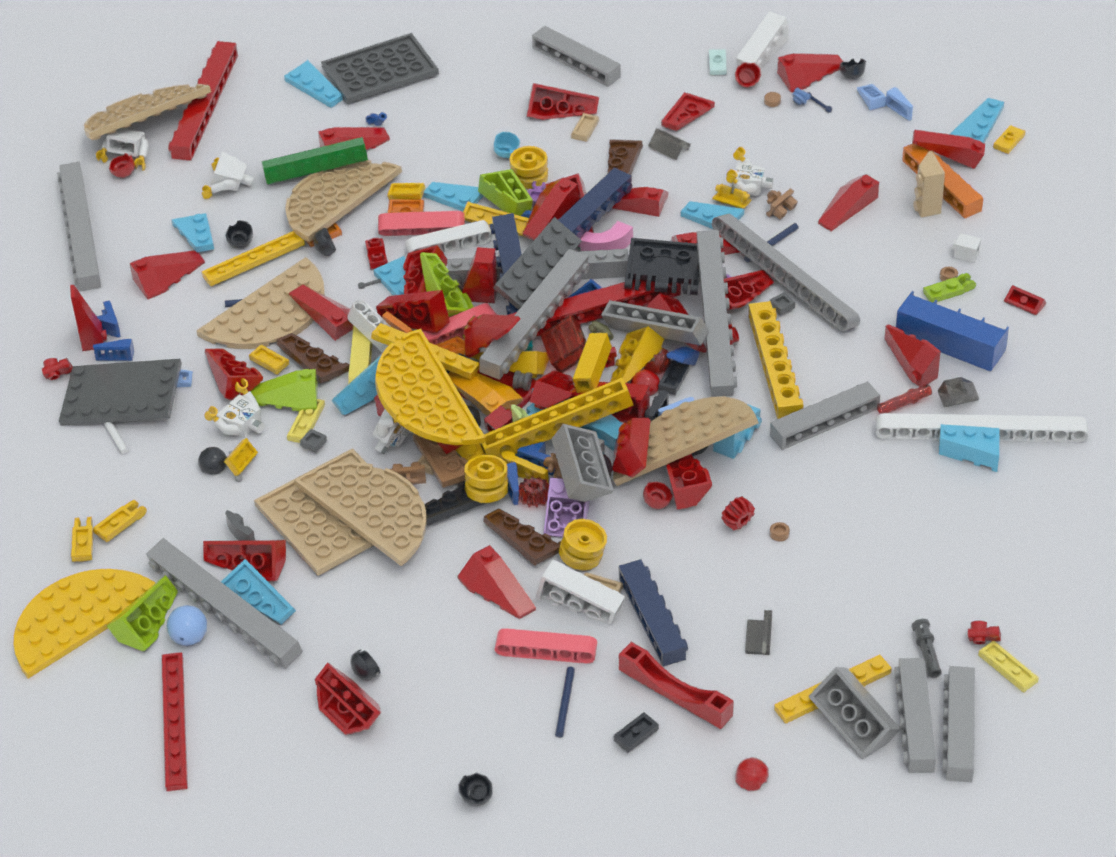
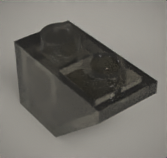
[938,377,979,407]

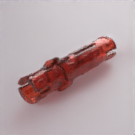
[877,384,932,414]

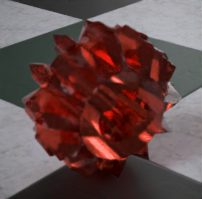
[519,476,549,508]

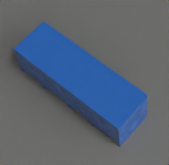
[896,291,1009,371]

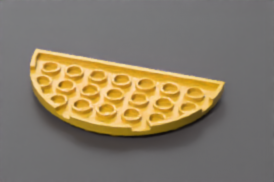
[375,329,486,445]
[14,569,155,679]

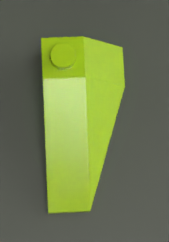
[420,252,474,317]
[251,369,318,411]
[107,575,178,651]

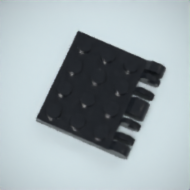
[624,238,700,295]

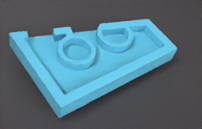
[423,182,483,211]
[681,201,744,229]
[171,213,214,252]

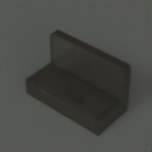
[648,128,691,160]
[745,610,772,655]

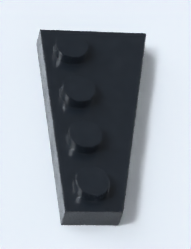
[424,481,485,526]

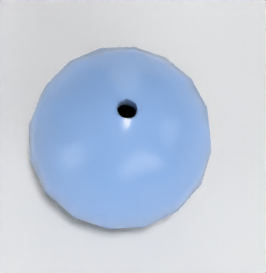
[167,605,207,646]

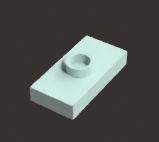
[709,49,727,75]

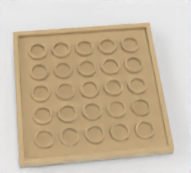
[254,448,374,576]

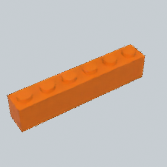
[902,143,983,219]

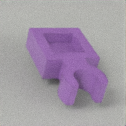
[528,181,546,206]

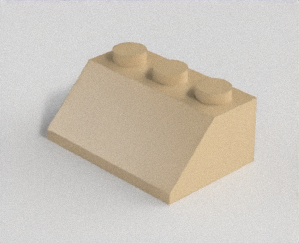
[913,151,945,218]

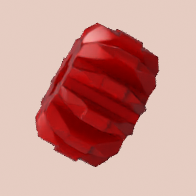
[721,496,755,531]

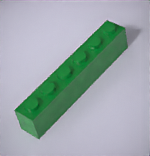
[261,137,368,184]

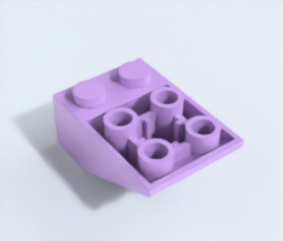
[543,478,590,537]

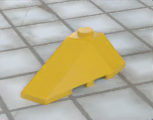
[610,326,664,383]
[472,351,550,378]

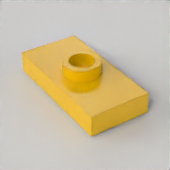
[993,125,1025,154]
[387,183,426,199]
[249,345,289,375]
[224,438,258,476]

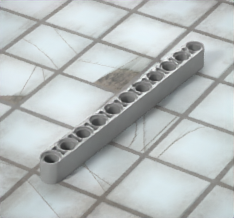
[712,214,860,331]

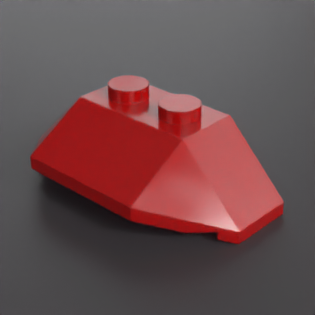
[612,418,651,478]
[315,662,381,735]

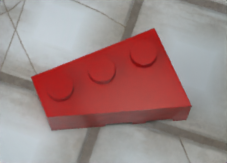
[462,247,497,304]

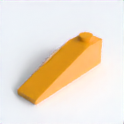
[448,371,523,416]

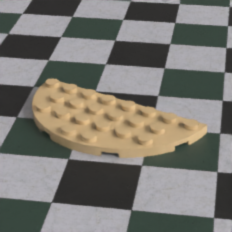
[84,84,211,140]
[285,160,402,242]
[196,257,325,349]
[613,396,759,486]
[294,462,427,566]

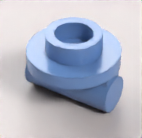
[792,88,811,105]

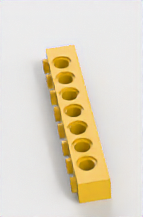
[748,301,804,419]
[482,378,633,458]

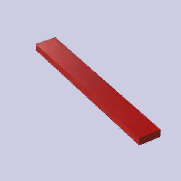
[162,652,188,791]

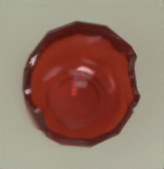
[644,348,671,375]

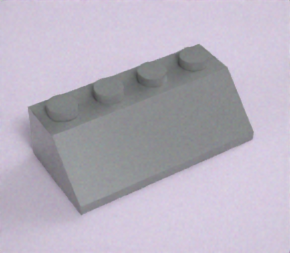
[552,424,614,502]
[808,667,901,759]

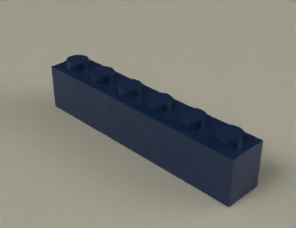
[558,168,633,238]
[489,213,522,315]
[619,559,688,667]

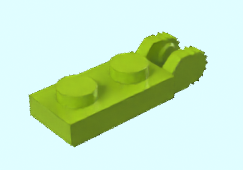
[923,273,976,302]

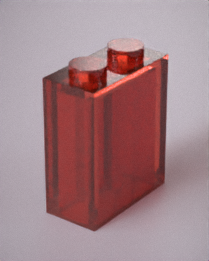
[540,315,586,373]

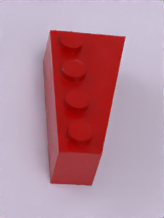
[375,290,450,333]
[570,382,650,423]

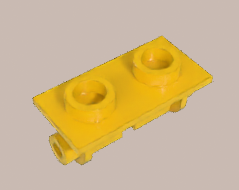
[712,184,751,209]

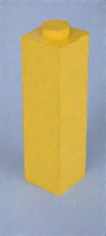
[573,333,612,393]

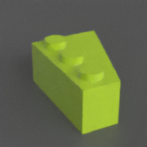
[478,169,533,216]

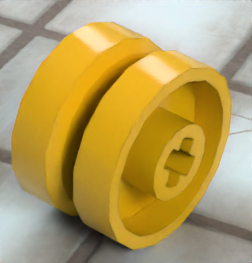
[509,146,548,189]
[464,455,508,503]
[559,519,607,571]

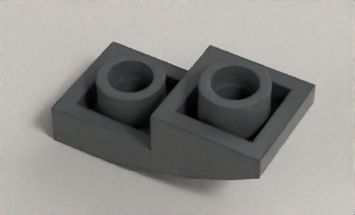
[225,510,255,540]

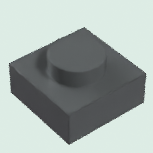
[770,292,795,315]
[300,429,327,453]

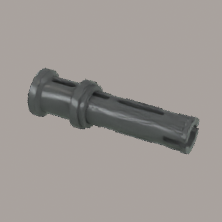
[911,619,942,678]

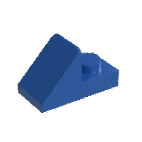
[97,300,121,338]
[517,442,555,476]

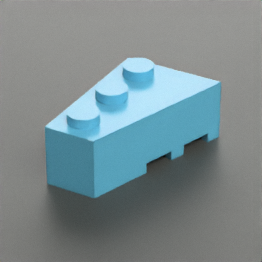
[713,404,762,459]
[939,424,1000,472]

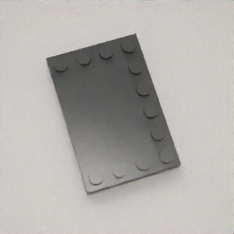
[321,33,439,104]
[59,359,182,426]

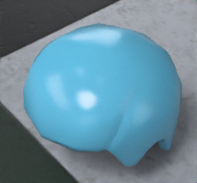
[493,132,520,158]

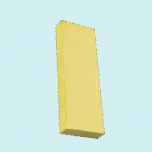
[287,399,325,443]
[978,640,1039,693]

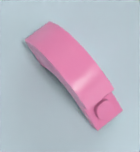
[578,221,633,251]

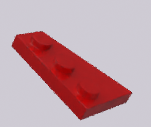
[661,92,715,131]

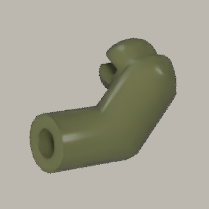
[588,321,614,341]

